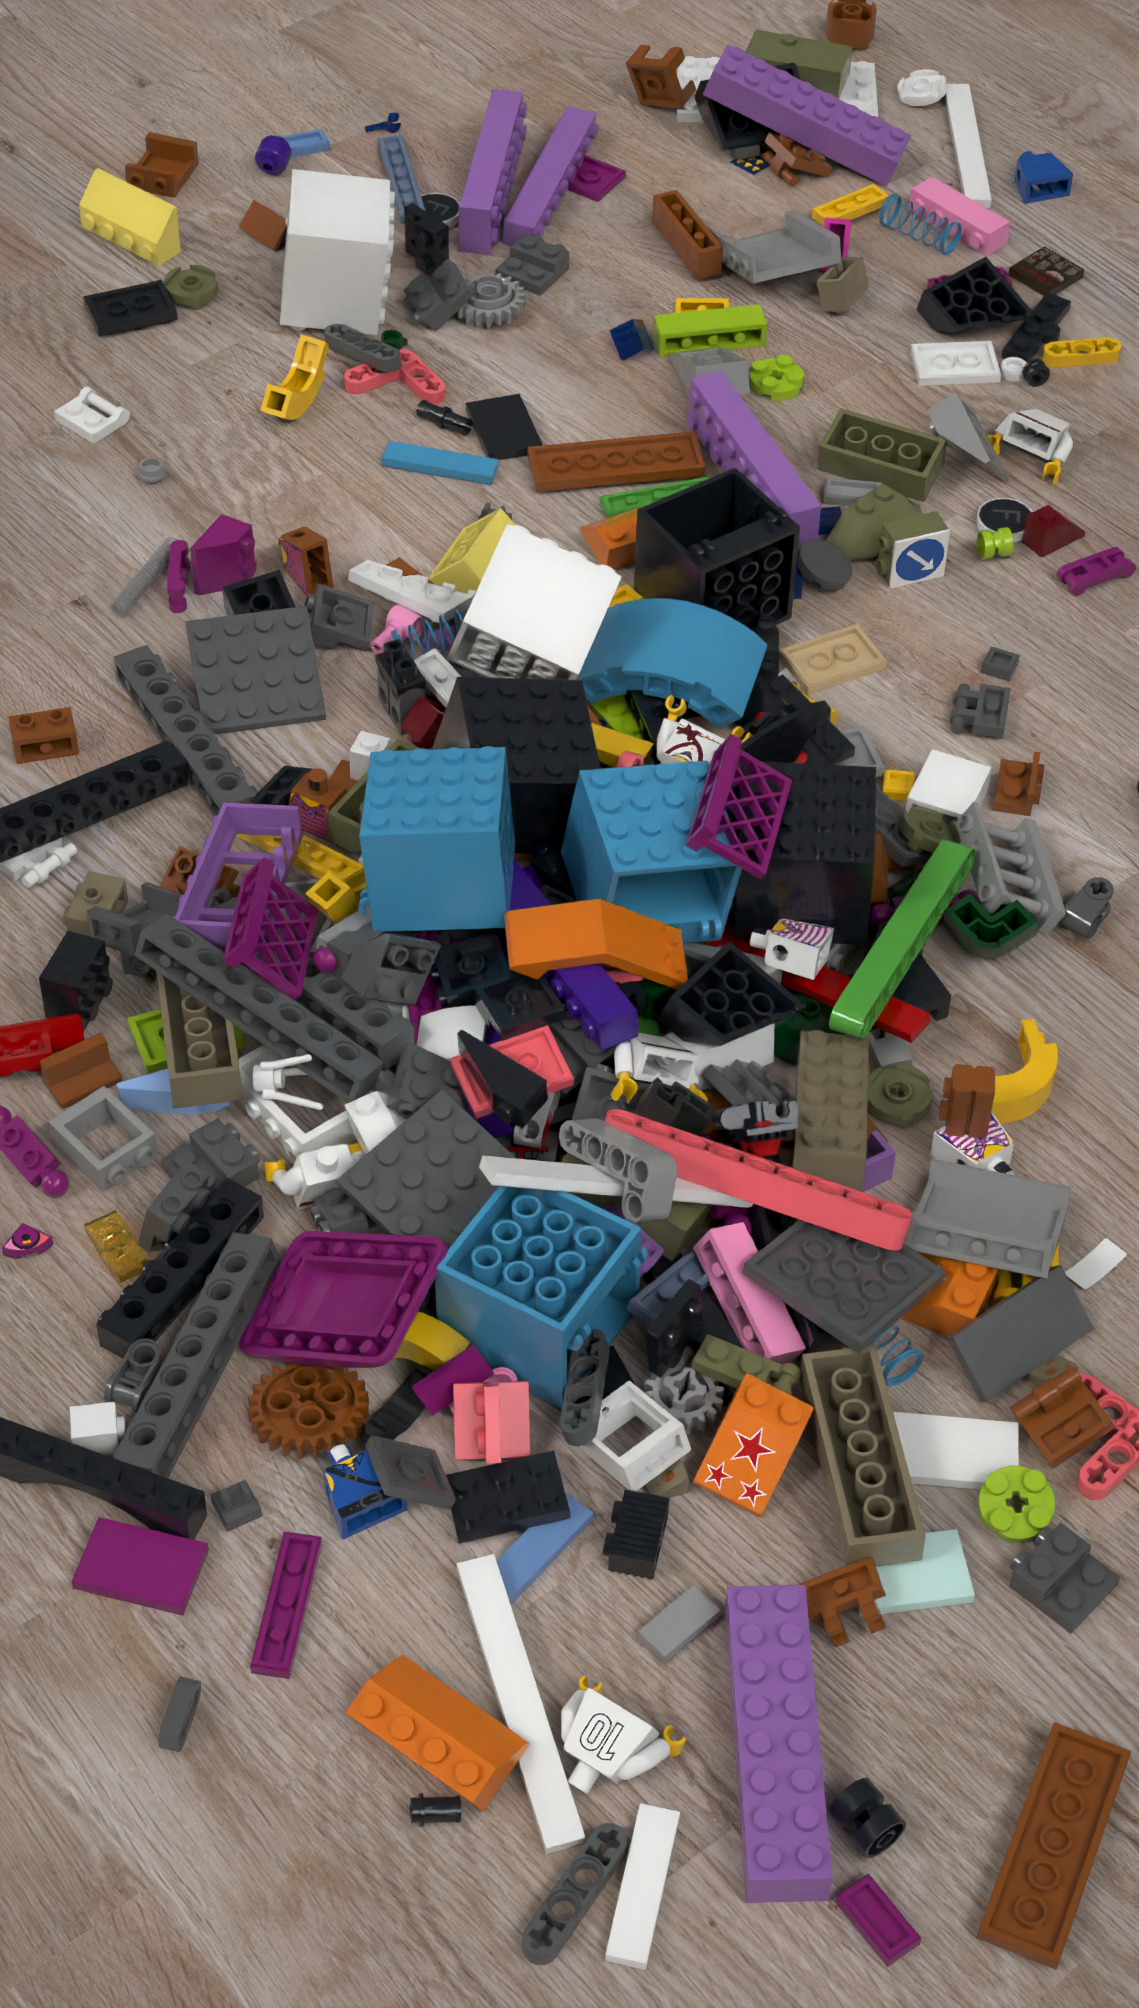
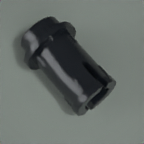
[410,1793,461,1827]

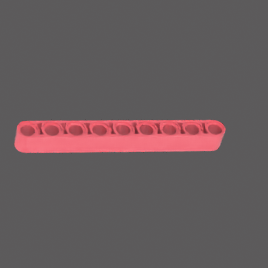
[605,1109,913,1251]

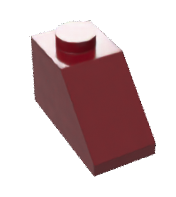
[1022,505,1085,558]
[400,696,446,749]

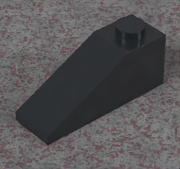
[457,1029,548,1129]

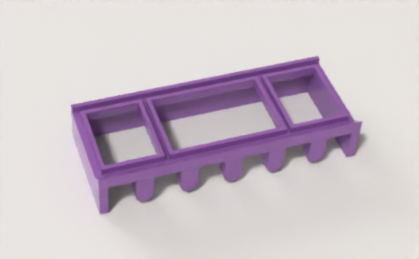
[172,803,303,957]

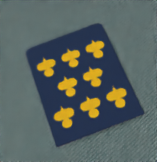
[729,145,776,175]

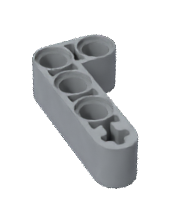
[559,1118,677,1224]

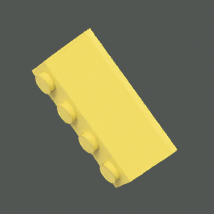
[79,168,181,266]

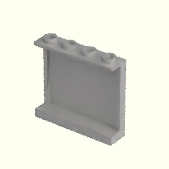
[709,210,841,284]
[905,1159,1071,1279]

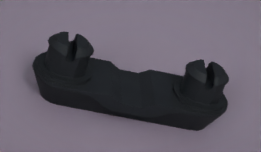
[752,616,779,683]
[360,1366,432,1446]

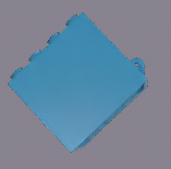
[358,746,515,932]
[561,761,742,943]
[435,1186,648,1409]

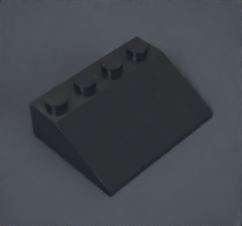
[695,62,801,151]

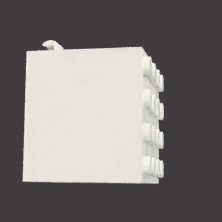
[280,169,395,335]
[447,523,622,680]

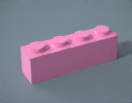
[909,177,1010,256]
[693,1222,806,1364]

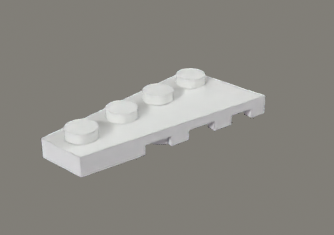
[348,560,476,624]

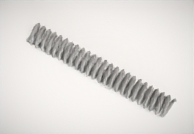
[111,537,178,617]

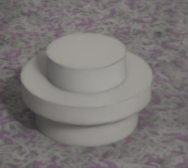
[137,457,166,483]

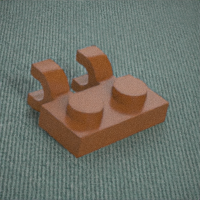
[799,1556,886,1647]

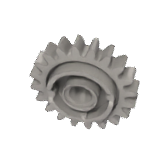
[456,272,526,328]

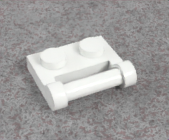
[54,386,130,444]

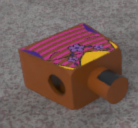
[279,527,334,596]
[288,768,347,846]

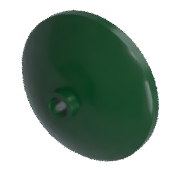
[774,989,846,1066]

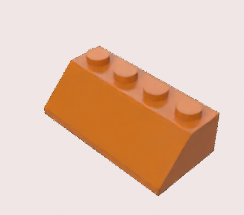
[580,506,644,570]
[345,1654,530,1812]

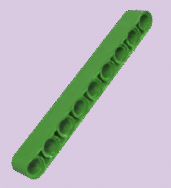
[829,839,975,1039]

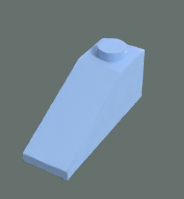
[116,1069,230,1115]

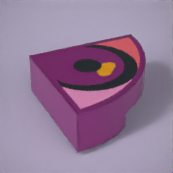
[2,1223,53,1259]

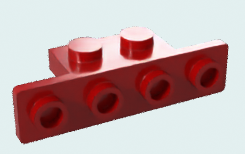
[0,1013,85,1077]

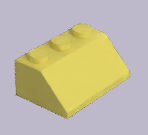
[428,508,515,594]

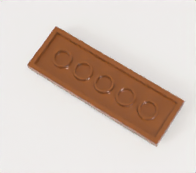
[527,431,705,492]
[976,1722,1131,1970]

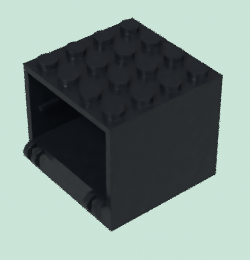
[634,468,800,631]
[432,677,601,853]
[726,762,876,945]

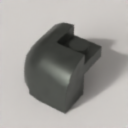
[634,1077,715,1136]

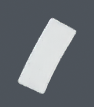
[1065,1238,1127,1289]

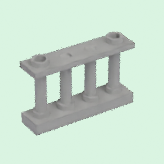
[956,802,1066,934]

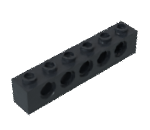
[96,1178,264,1359]

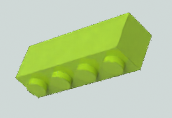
[653,304,767,357]

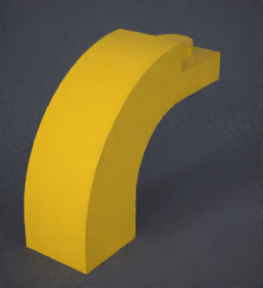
[260,334,329,420]
[305,871,367,924]
[992,1019,1058,1124]
[393,1311,470,1372]

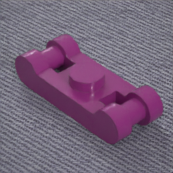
[167,540,190,613]
[1056,547,1136,596]

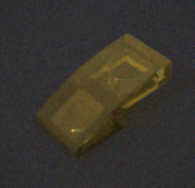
[84,1210,149,1283]

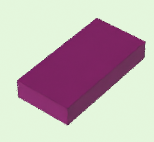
[412,1344,494,1416]
[835,1873,921,1967]

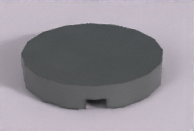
[797,540,852,591]

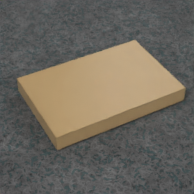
[779,624,887,695]

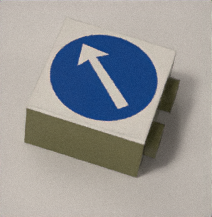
[876,511,950,588]

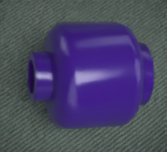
[255,135,292,175]

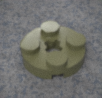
[164,265,218,310]
[899,807,961,853]
[867,1064,933,1129]

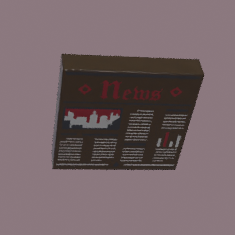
[1009,246,1084,296]

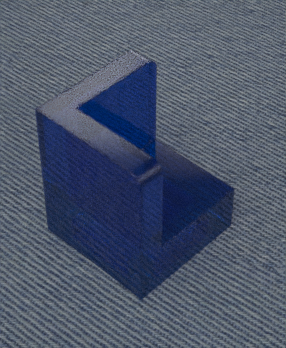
[609,319,654,360]

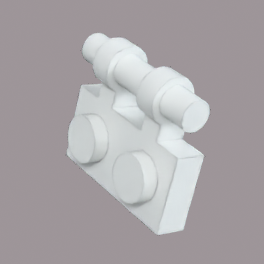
[0,838,77,888]

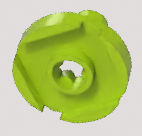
[749,355,805,401]
[977,1465,1055,1543]

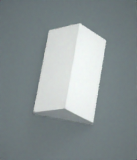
[663,1023,775,1091]

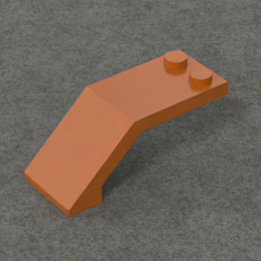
[504,899,688,990]

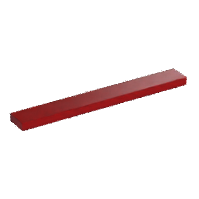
[709,923,931,1043]

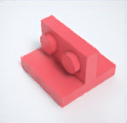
[453,1381,530,1463]

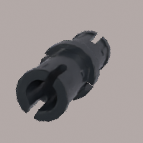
[416,400,473,436]

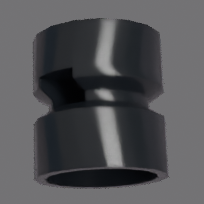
[829,1778,907,1858]

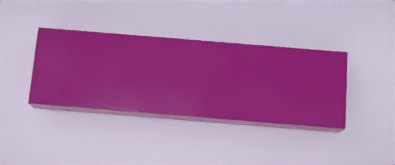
[250,1531,322,1679]

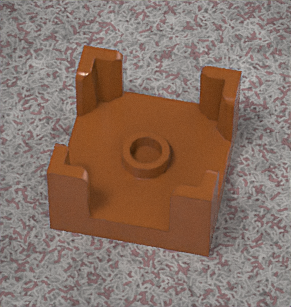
[626,45,696,109]

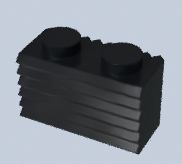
[603,1489,670,1580]

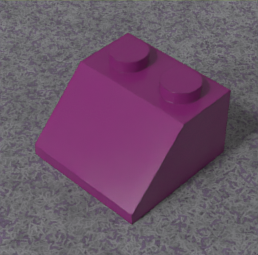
[190,514,257,595]

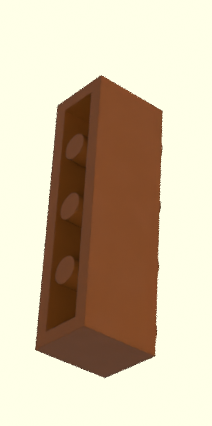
[652,190,723,280]

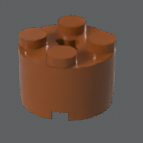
[826,0,877,50]

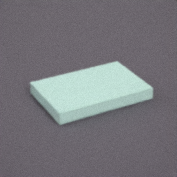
[857,1529,975,1617]

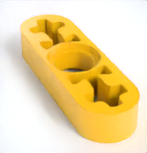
[1042,337,1122,368]

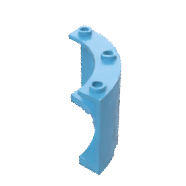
[576,598,768,729]

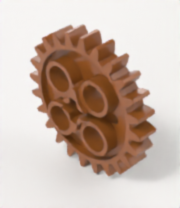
[247,1362,369,1459]

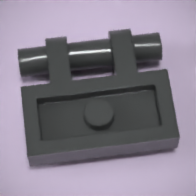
[949,683,1011,738]

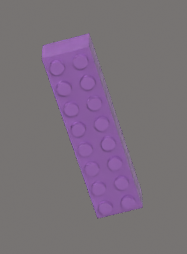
[703,44,911,186]
[459,89,527,255]
[686,370,821,555]
[725,1585,833,1903]

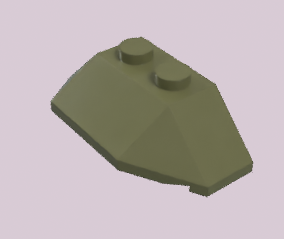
[825,483,922,562]

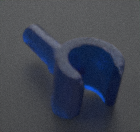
[365,112,401,133]

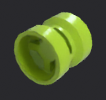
[977,527,1014,560]

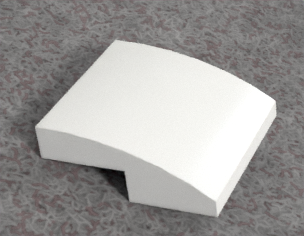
[417,1006,487,1061]

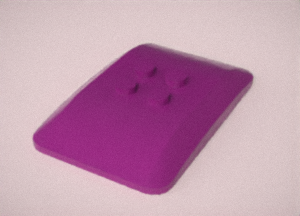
[239,1231,448,1368]

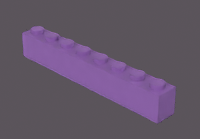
[503,106,599,245]

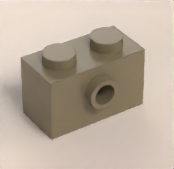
[816,257,869,314]
[63,871,128,936]

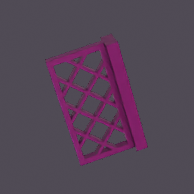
[685,734,792,879]
[223,857,318,1001]

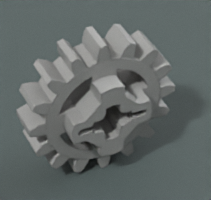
[644,1359,724,1435]

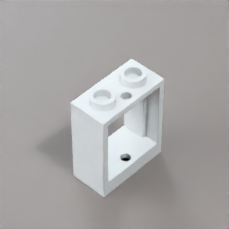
[578,1381,691,1491]

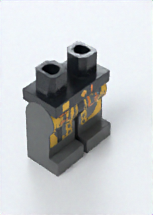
[375,639,426,735]

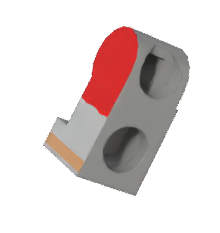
[514,1090,561,1150]

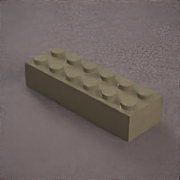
[156,949,243,1109]
[791,1030,869,1192]
[800,1345,926,1566]

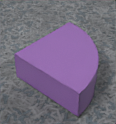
[423,623,457,651]

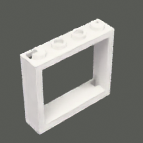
[238,1045,395,1158]

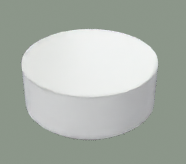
[1000,357,1027,382]

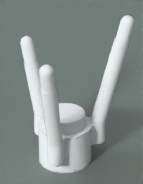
[253,1054,323,1110]

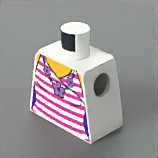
[750,919,834,980]
[930,1111,1015,1175]

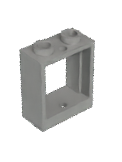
[48,1086,158,1192]

